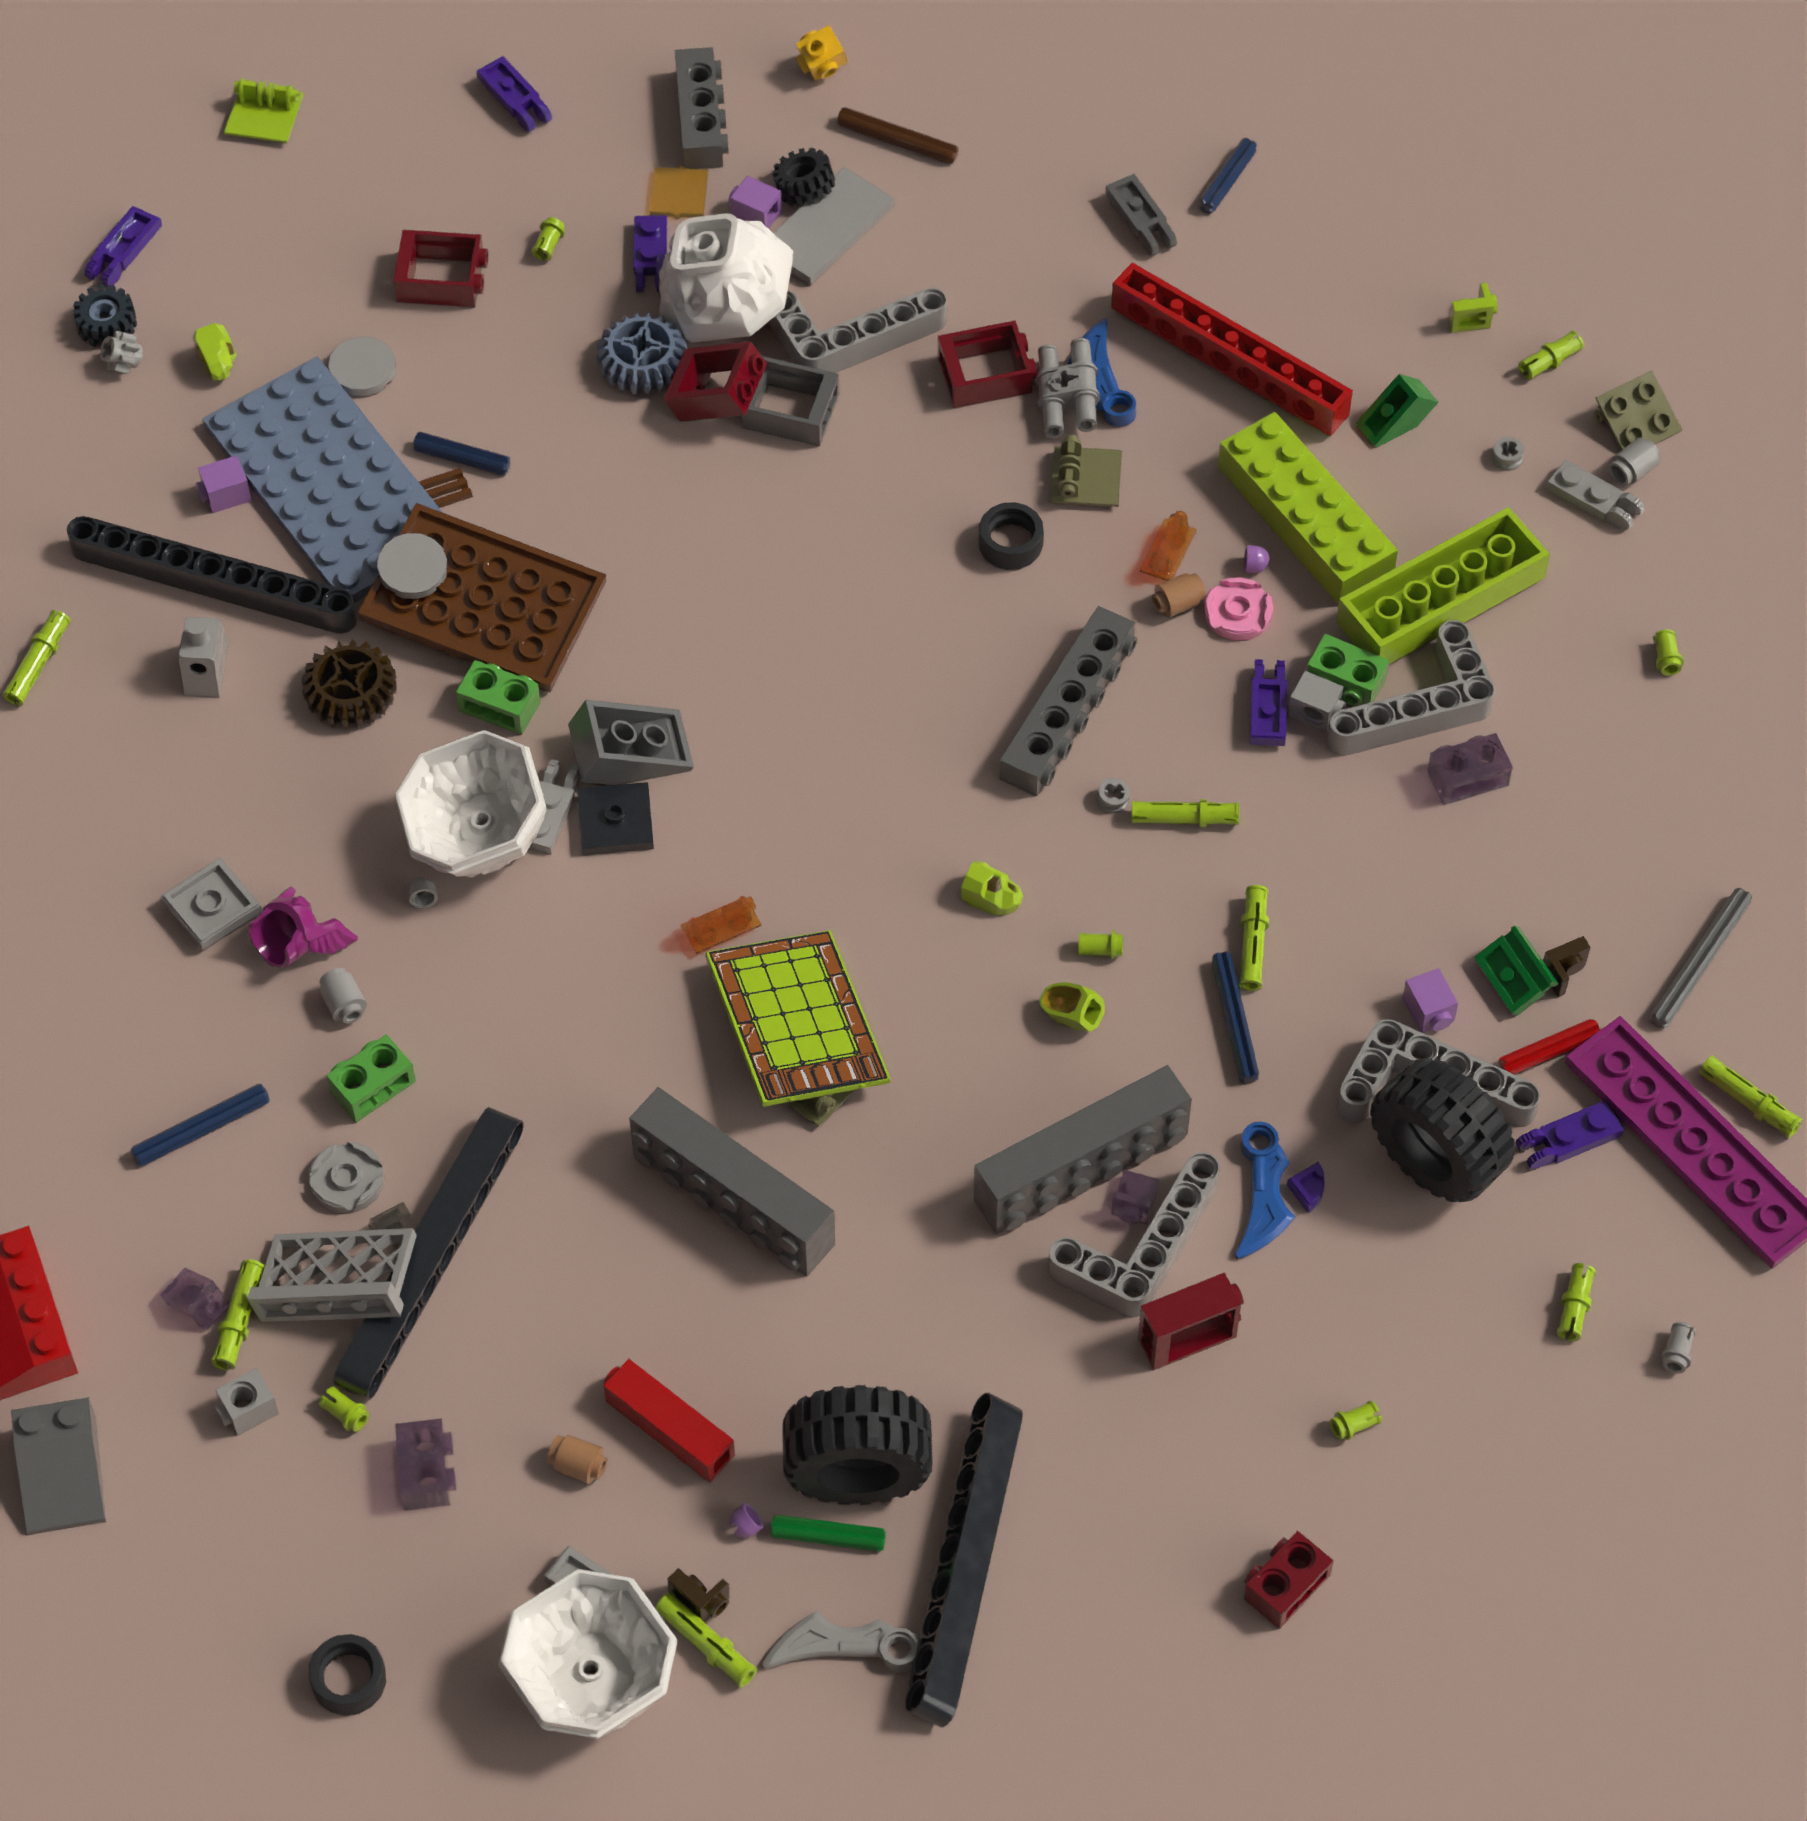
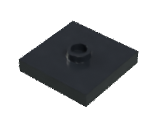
[577,782,654,855]

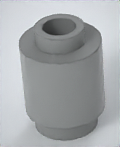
[1608,438,1660,486]
[319,968,367,1024]

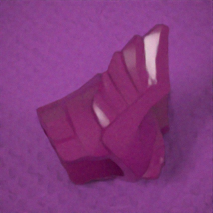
[247,886,358,968]

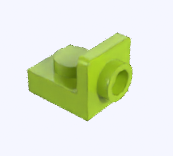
[1449,282,1498,333]

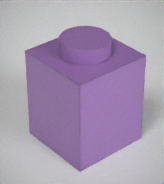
[729,176,782,229]
[195,455,252,513]
[1402,968,1458,1033]

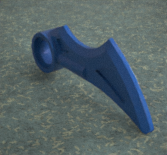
[1068,318,1137,427]
[1235,1121,1296,1259]

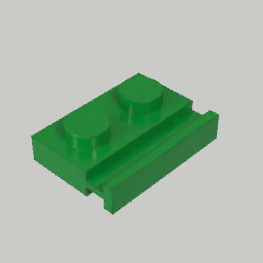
[1474,925,1558,1016]

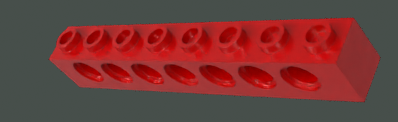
[1111,262,1353,437]

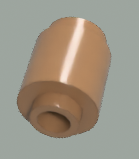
[1152,573,1206,617]
[547,1435,608,1484]

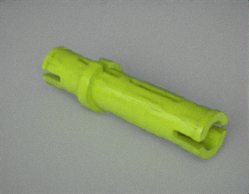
[2,610,71,706]
[1131,799,1239,827]
[1239,885,1269,991]
[1698,1055,1803,1139]
[211,1259,265,1371]
[655,1592,757,1688]

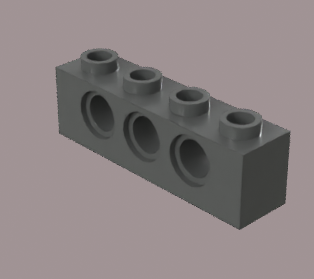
[675,47,729,170]

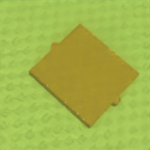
[650,166,709,220]

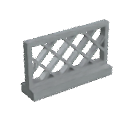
[247,1228,417,1322]

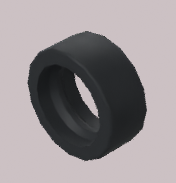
[979,502,1044,570]
[308,1634,386,1716]

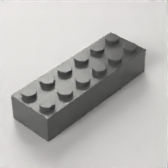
[973,1065,1192,1234]
[629,1087,836,1277]

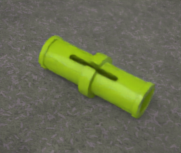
[1518,330,1584,380]
[1557,1263,1596,1341]

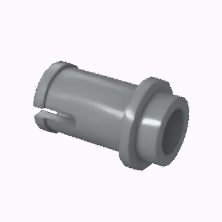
[1661,1322,1696,1373]

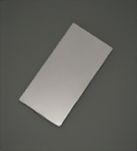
[774,167,895,285]

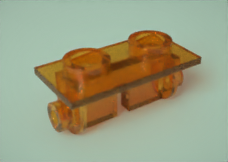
[1139,511,1197,581]
[681,895,762,954]

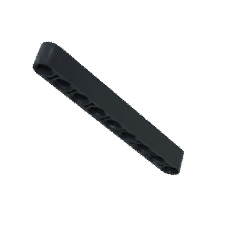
[66,516,357,634]
[333,1107,524,1400]
[904,1392,1023,1727]

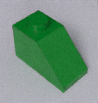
[1355,374,1439,447]

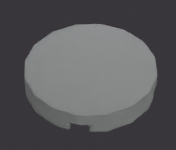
[328,337,396,396]
[377,533,447,599]
[309,1142,384,1213]

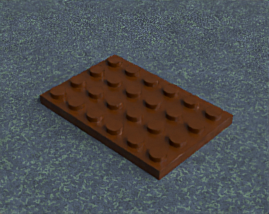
[358,503,606,693]

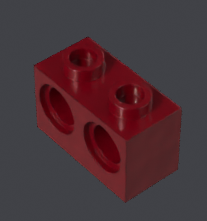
[1244,1530,1334,1630]

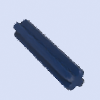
[1199,138,1257,214]
[413,431,510,475]

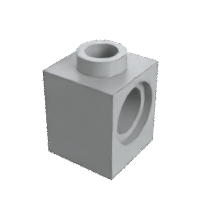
[1288,671,1346,732]
[214,1368,279,1436]

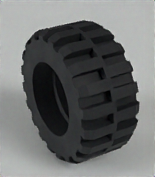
[1370,1058,1515,1203]
[782,1385,933,1505]

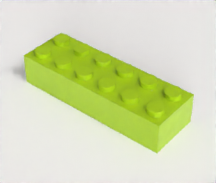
[1218,412,1398,605]
[1336,507,1550,665]

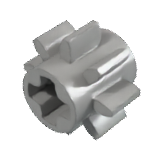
[100,331,143,374]

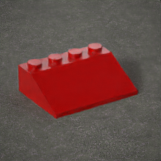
[0,1225,79,1400]

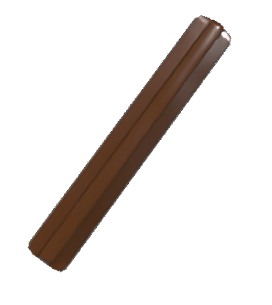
[837,107,958,164]

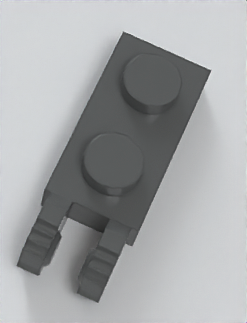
[1105,174,1177,256]

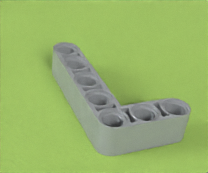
[769,288,947,373]
[1327,620,1495,756]
[1337,1019,1541,1127]
[1048,1152,1220,1318]

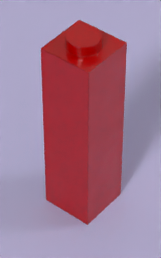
[603,1359,735,1483]

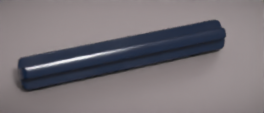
[1212,951,1259,1083]
[131,1084,270,1166]

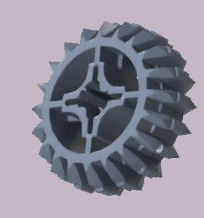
[597,312,687,396]

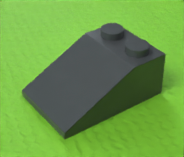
[568,700,694,785]
[11,1397,106,1535]

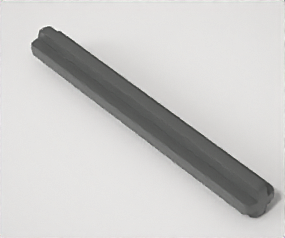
[1650,888,1752,1029]

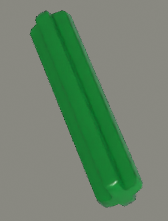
[770,1514,886,1551]

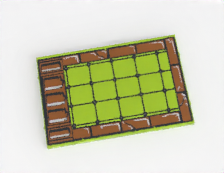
[705,930,891,1107]

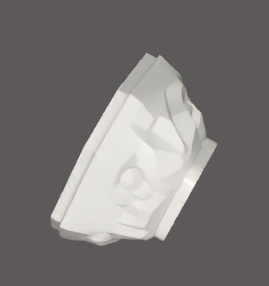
[659,214,793,343]
[395,730,546,878]
[498,1569,678,1739]

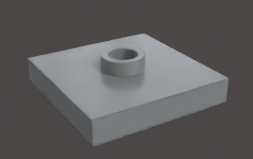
[160,857,262,950]

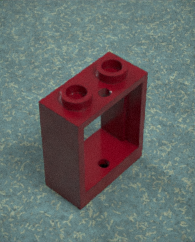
[393,230,489,307]
[937,320,1037,408]
[663,341,767,422]
[1138,1272,1244,1370]

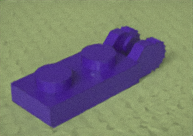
[476,56,552,133]
[84,206,162,287]
[633,215,668,292]
[1250,659,1287,746]
[1515,1100,1624,1170]

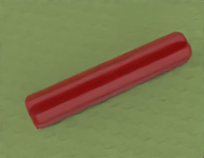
[1499,1019,1600,1074]

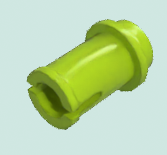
[531,217,565,261]
[1653,629,1684,676]
[1078,930,1124,959]
[319,1386,369,1432]
[1330,1400,1382,1441]

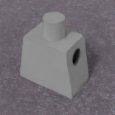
[179,617,229,697]

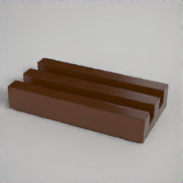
[419,467,473,508]

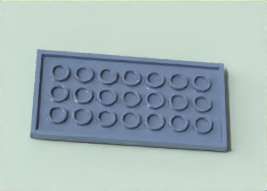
[202,356,442,602]

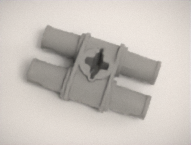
[1035,338,1100,438]

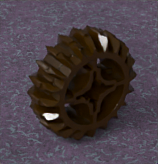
[302,639,397,730]

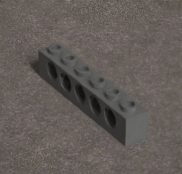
[999,606,1138,796]

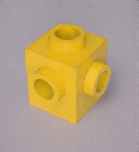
[795,25,848,81]

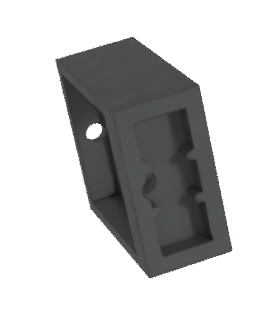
[742,356,839,446]

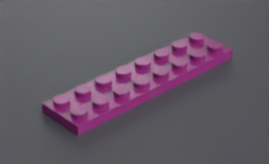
[1565,1016,1807,1269]

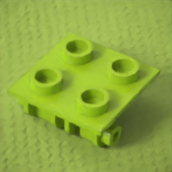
[224,78,304,143]

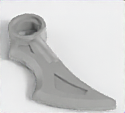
[763,1611,918,1673]

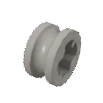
[1493,437,1524,471]
[1096,778,1130,813]

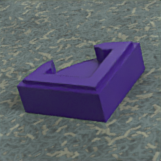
[1287,1162,1325,1213]

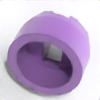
[1244,545,1269,573]
[729,1503,763,1538]

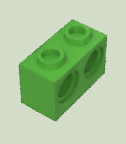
[1307,634,1389,707]
[456,660,540,735]
[326,1034,416,1123]

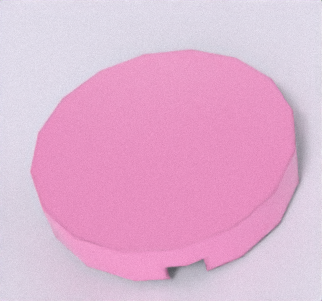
[1204,577,1273,641]

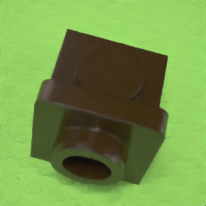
[1543,936,1591,997]
[667,1568,730,1622]

